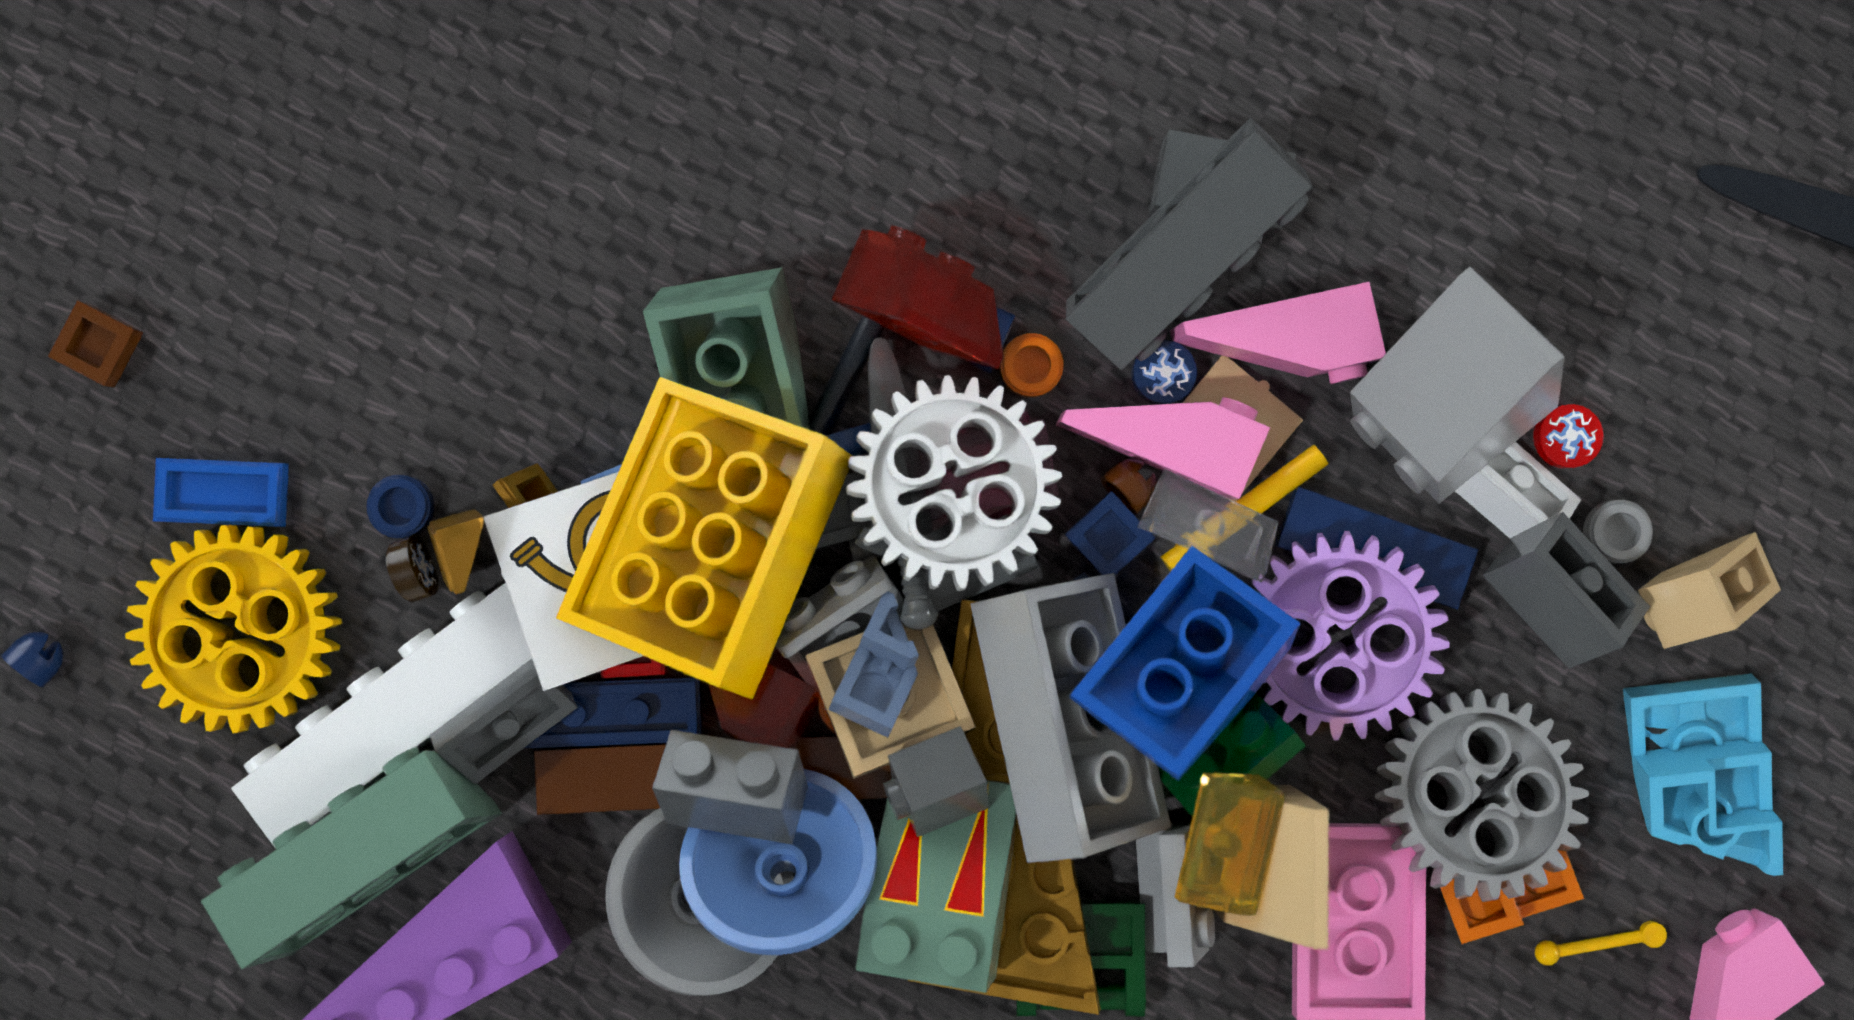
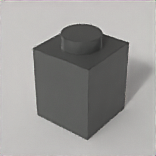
[883,726,989,837]

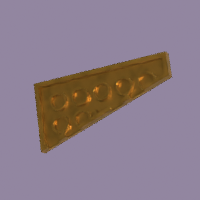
[908,600,1101,1015]

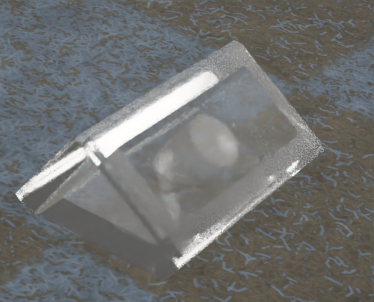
[1138,469,1278,583]

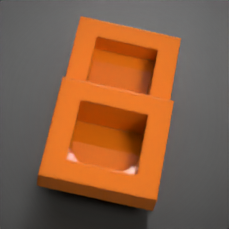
[1440,850,1584,944]

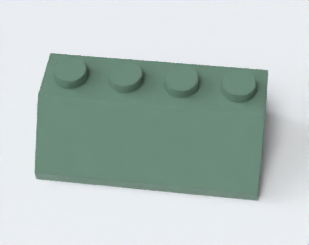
[201,747,502,969]

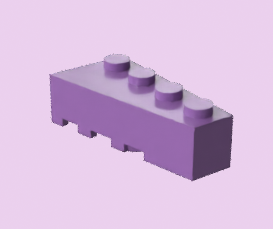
[302,831,572,1020]

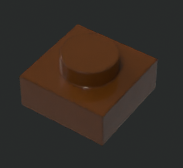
[48,300,144,388]

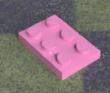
[1292,823,1426,1020]

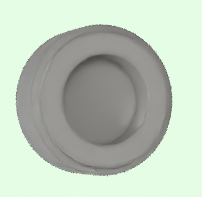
[1583,500,1653,563]

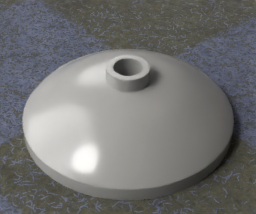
[606,808,794,996]

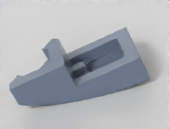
[829,591,919,738]

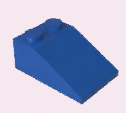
[1070,546,1300,780]

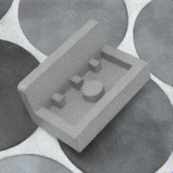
[776,554,904,692]
[1136,822,1215,967]

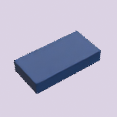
[153,458,289,527]

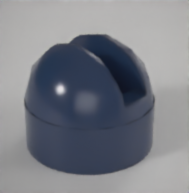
[1,632,64,688]

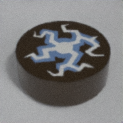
[386,535,439,603]

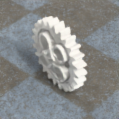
[846,375,1062,591]

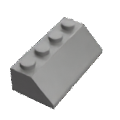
[970,573,1171,863]

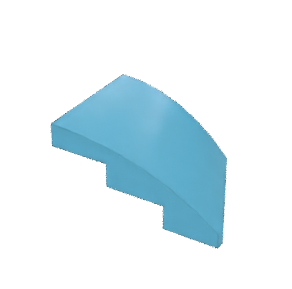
[1623,673,1783,876]

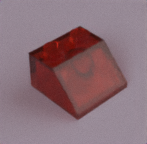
[831,225,1003,369]

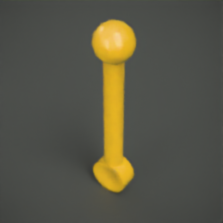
[1534,921,1667,966]

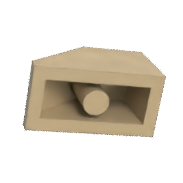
[1638,532,1781,649]

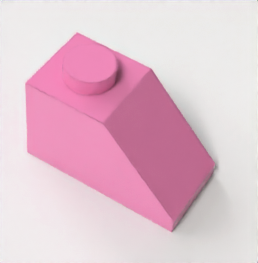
[1690,908,1825,1020]

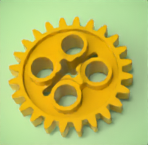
[125,525,342,733]

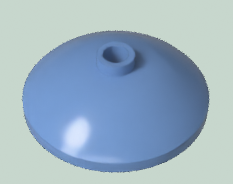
[679,769,877,955]

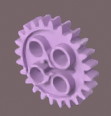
[1252,531,1450,740]

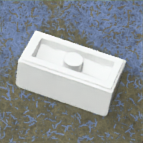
[1455,442,1581,539]

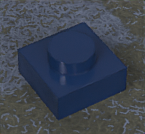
[1063,491,1155,575]

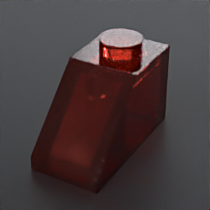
[708,664,819,749]

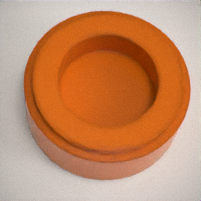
[1000,333,1064,398]

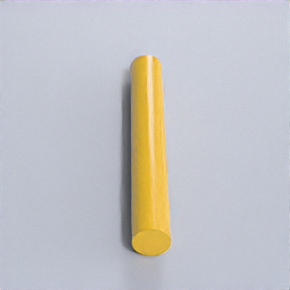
[1160,445,1328,572]

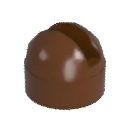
[1101,458,1157,515]

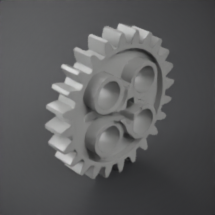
[1375,689,1589,902]

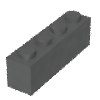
[1066,118,1312,370]

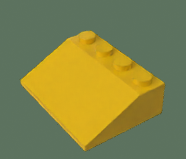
[556,377,854,700]

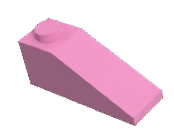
[1170,282,1386,384]
[1056,397,1270,500]

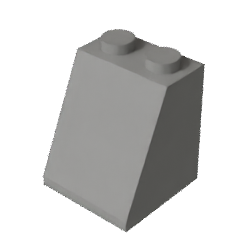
[1350,267,1565,504]

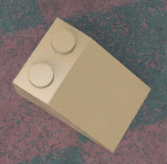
[1204,785,1329,949]

